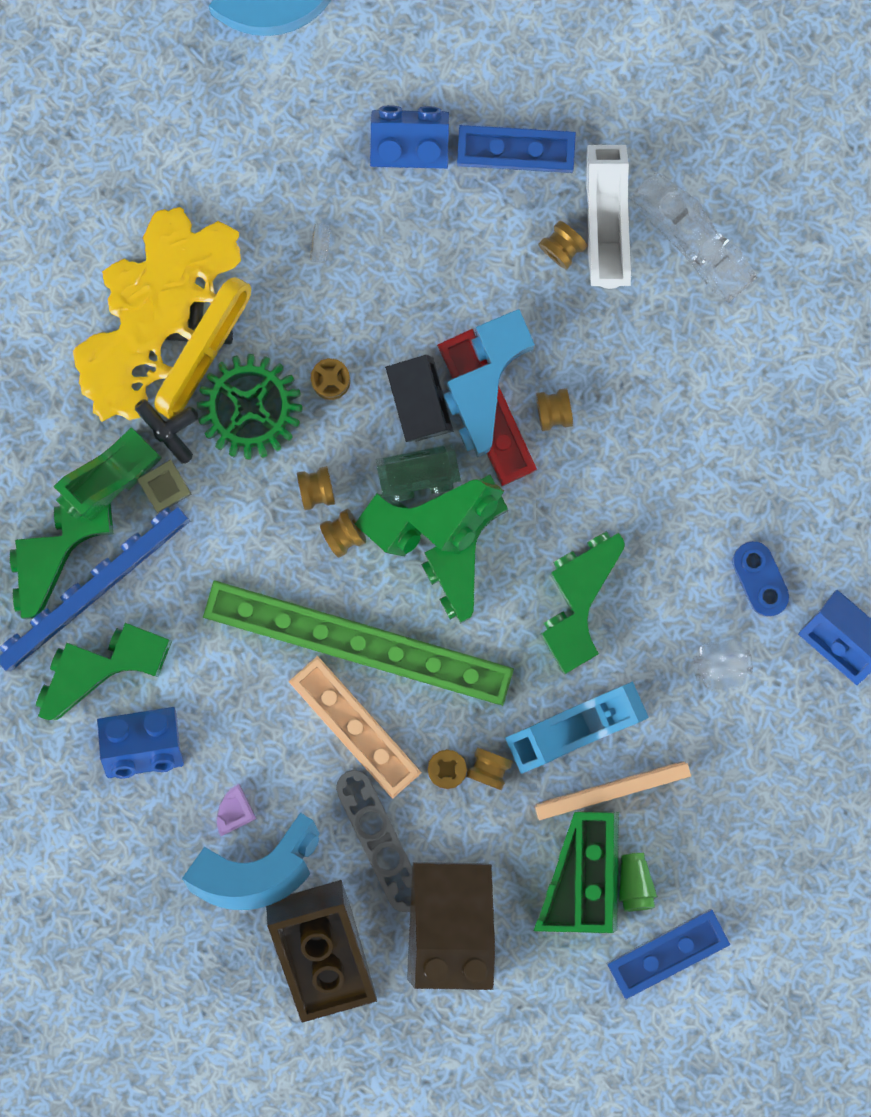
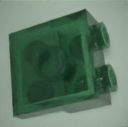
[375,444,461,502]

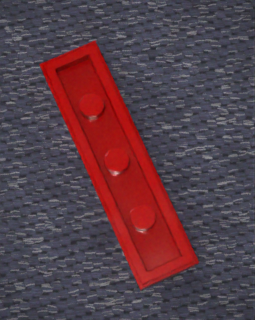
[437,329,537,486]

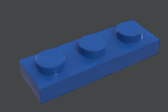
[457,125,576,173]
[606,909,730,1000]

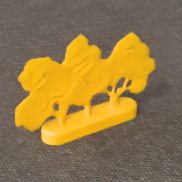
[73,207,252,422]

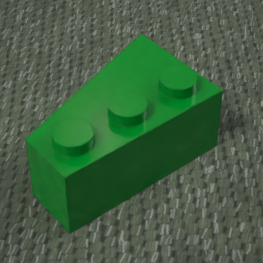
[534,811,619,933]

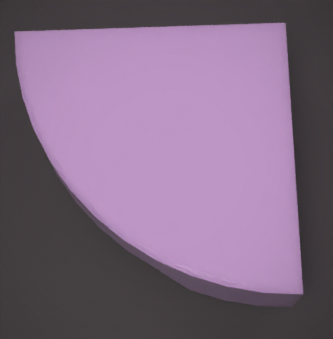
[217,784,257,836]

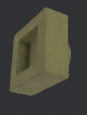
[137,460,192,514]

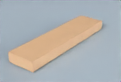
[288,656,422,799]
[534,761,691,820]

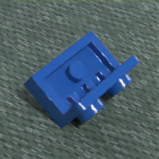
[370,105,449,169]
[97,707,184,779]

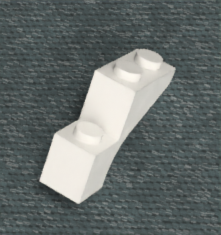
[586,145,631,289]

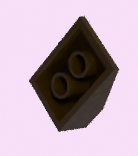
[407,862,495,990]
[266,880,377,1023]

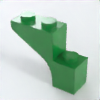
[53,427,162,521]
[421,475,508,624]
[354,479,504,557]
[10,502,114,620]
[540,531,625,674]
[36,623,172,720]

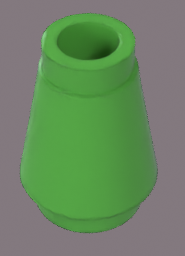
[619,853,658,912]

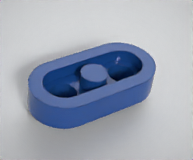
[732,541,789,617]

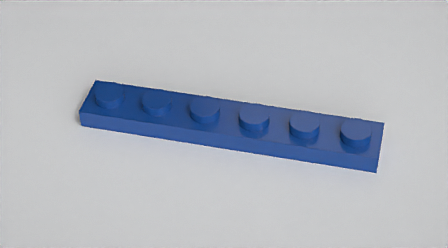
[0,507,191,672]

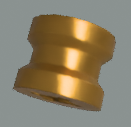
[538,220,588,270]
[311,358,350,400]
[536,388,573,431]
[297,466,335,510]
[320,509,367,558]
[466,747,513,790]
[428,749,467,789]

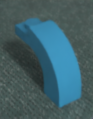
[209,0,331,36]
[505,681,649,774]
[182,813,320,910]

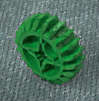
[197,354,303,460]

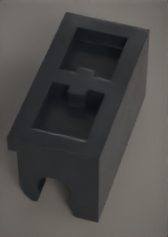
[385,355,454,442]

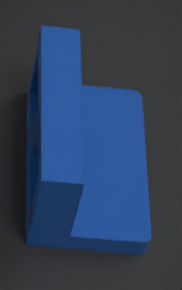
[798,590,871,685]

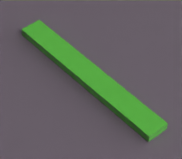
[203,580,514,706]

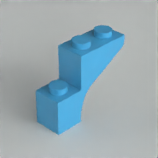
[443,309,535,458]

